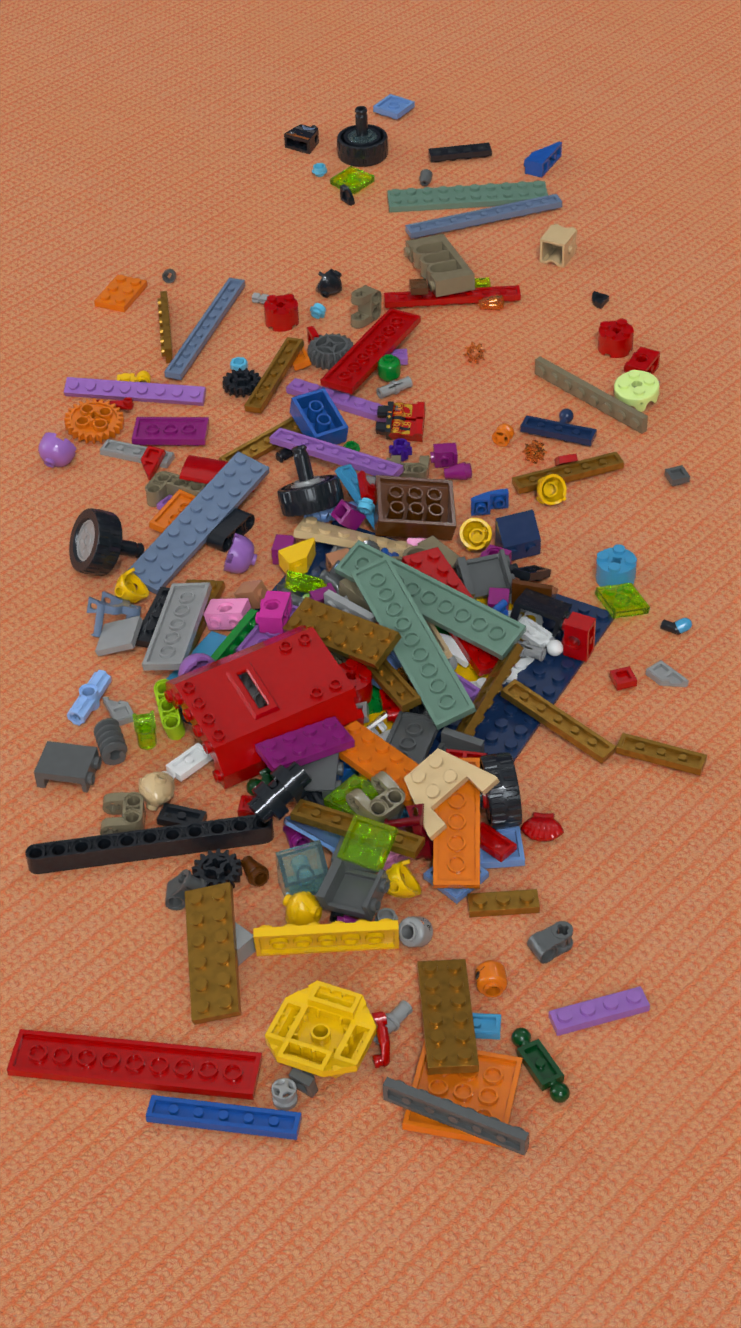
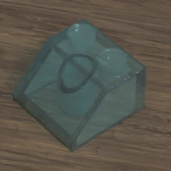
[275,840,328,897]

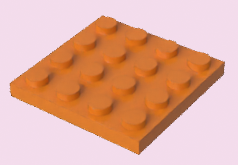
[402,1041,523,1148]

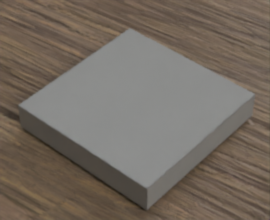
[95,616,143,656]

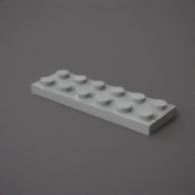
[142,582,212,671]

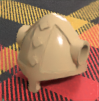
[139,772,175,811]

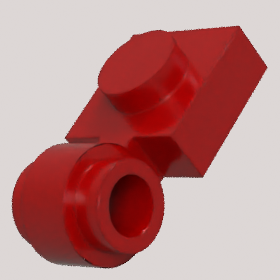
[379,689,401,723]

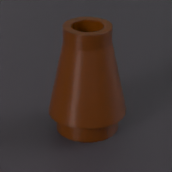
[241,856,269,887]

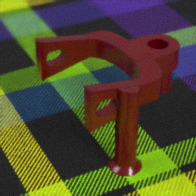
[384,803,433,860]

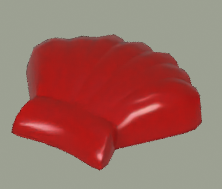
[520,812,564,841]

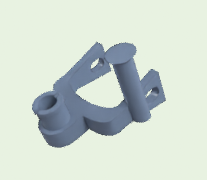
[87,591,142,637]

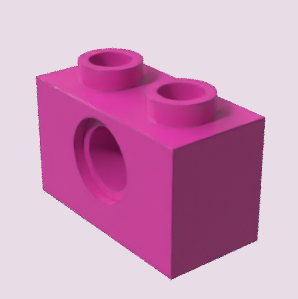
[255,591,293,634]

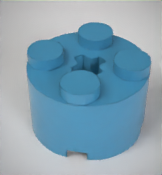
[596,544,637,591]

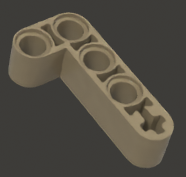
[145,471,207,507]

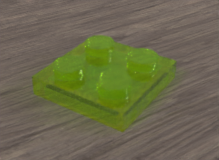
[330,166,375,194]
[595,583,650,618]
[323,774,380,817]
[337,814,399,872]

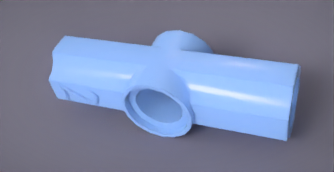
[67,670,112,726]

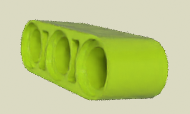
[154,679,185,740]

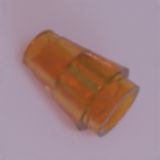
[479,294,504,311]

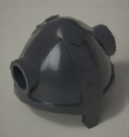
[316,268,342,298]

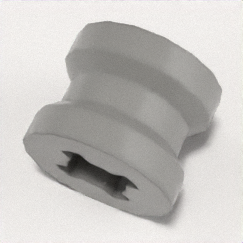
[271,1078,298,1111]

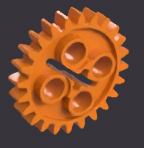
[64,398,124,444]

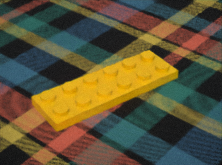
[253,918,399,956]

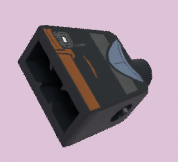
[284,124,319,154]

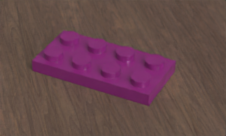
[132,417,209,446]
[255,716,355,771]

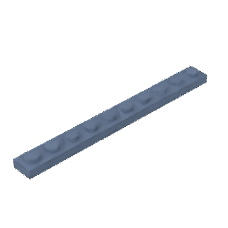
[405,194,562,239]
[164,278,245,380]

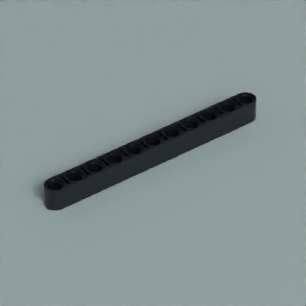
[25,815,274,874]

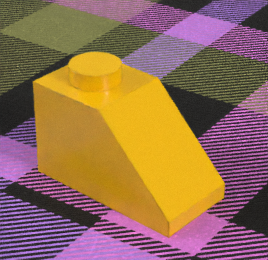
[278,537,316,579]

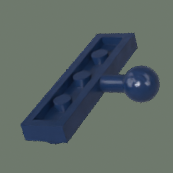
[520,409,597,446]

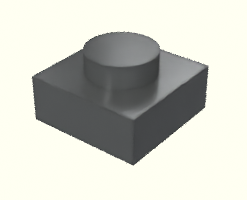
[664,465,690,486]
[288,1068,318,1098]

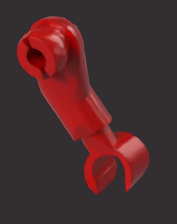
[96,397,134,411]
[372,1011,390,1068]

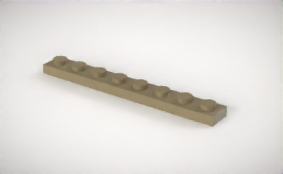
[535,357,648,434]

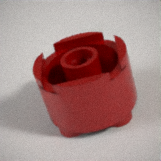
[264,294,299,332]
[598,318,634,358]
[339,659,373,704]

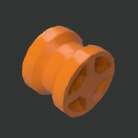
[492,423,514,447]

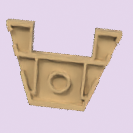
[404,748,499,840]

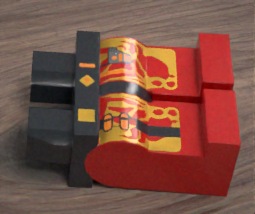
[376,401,426,442]

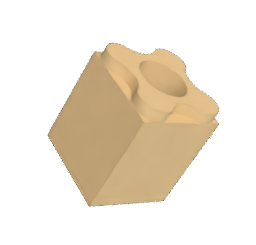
[540,224,578,268]

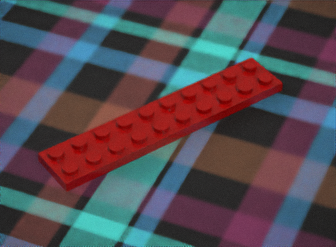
[7,1029,263,1100]

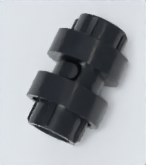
[247,761,312,824]

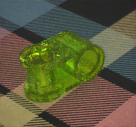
[132,710,157,750]

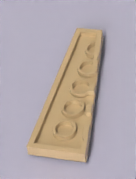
[293,517,413,557]

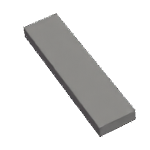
[100,439,175,469]

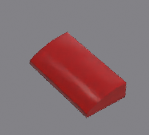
[179,455,260,492]

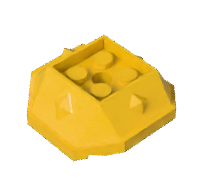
[265,980,377,1078]

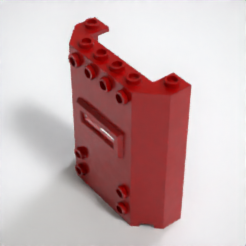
[164,625,364,789]

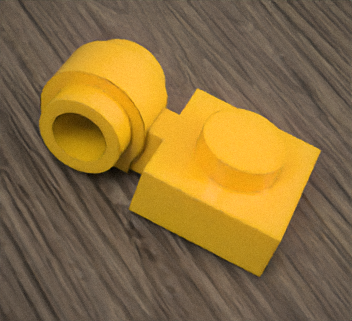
[117,370,151,383]

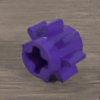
[389,438,412,462]

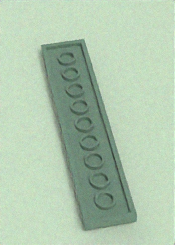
[387,180,548,213]
[335,540,527,660]
[351,555,476,730]

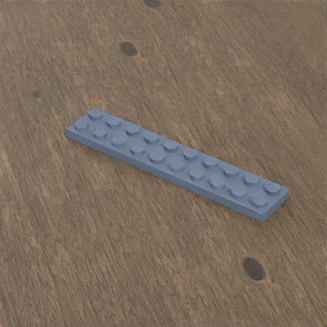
[127,451,269,595]

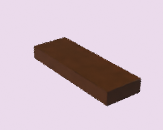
[409,279,428,295]

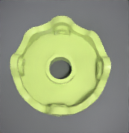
[614,370,660,412]

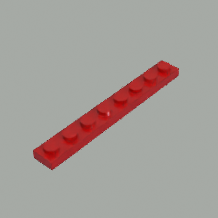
[384,285,521,308]

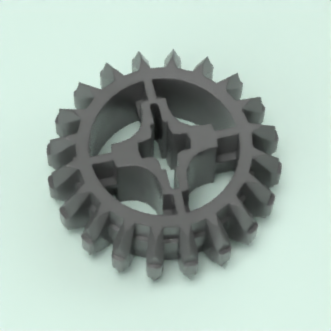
[307,333,353,370]

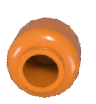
[475,960,508,998]

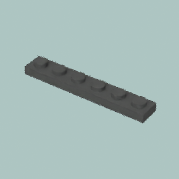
[383,1077,529,1156]

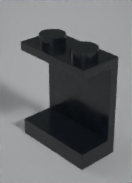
[510,588,572,637]

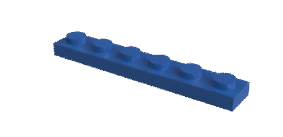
[146,1095,302,1140]

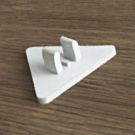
[366,712,389,735]

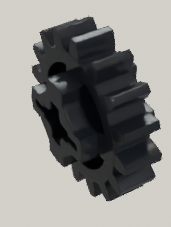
[222,368,261,397]
[192,849,243,888]

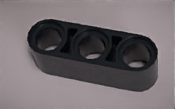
[206,508,255,552]

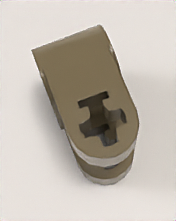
[351,285,382,328]
[391,455,430,478]
[346,771,405,824]
[100,792,146,835]

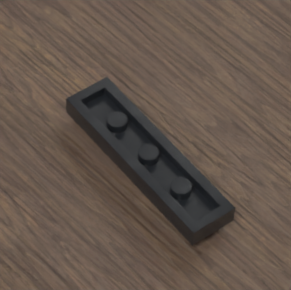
[428,142,492,162]
[135,587,170,648]

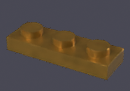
[467,889,540,918]

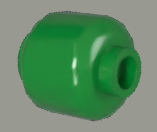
[378,354,401,382]

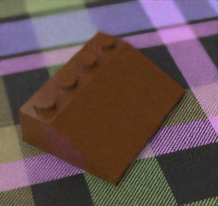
[374,475,456,540]

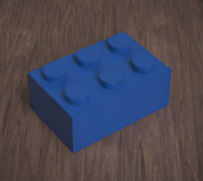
[290,388,349,445]

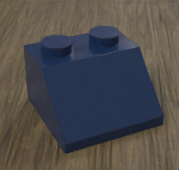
[495,510,541,561]

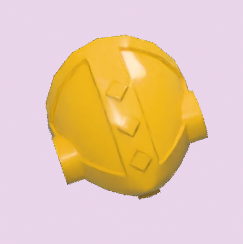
[536,474,567,505]
[459,518,492,552]
[114,567,149,603]
[386,859,422,898]
[283,891,322,926]

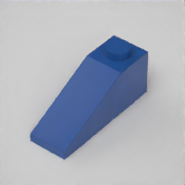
[524,142,562,178]

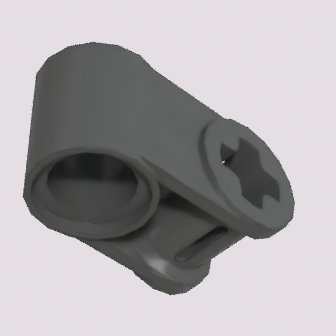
[165,869,207,911]
[527,921,573,964]

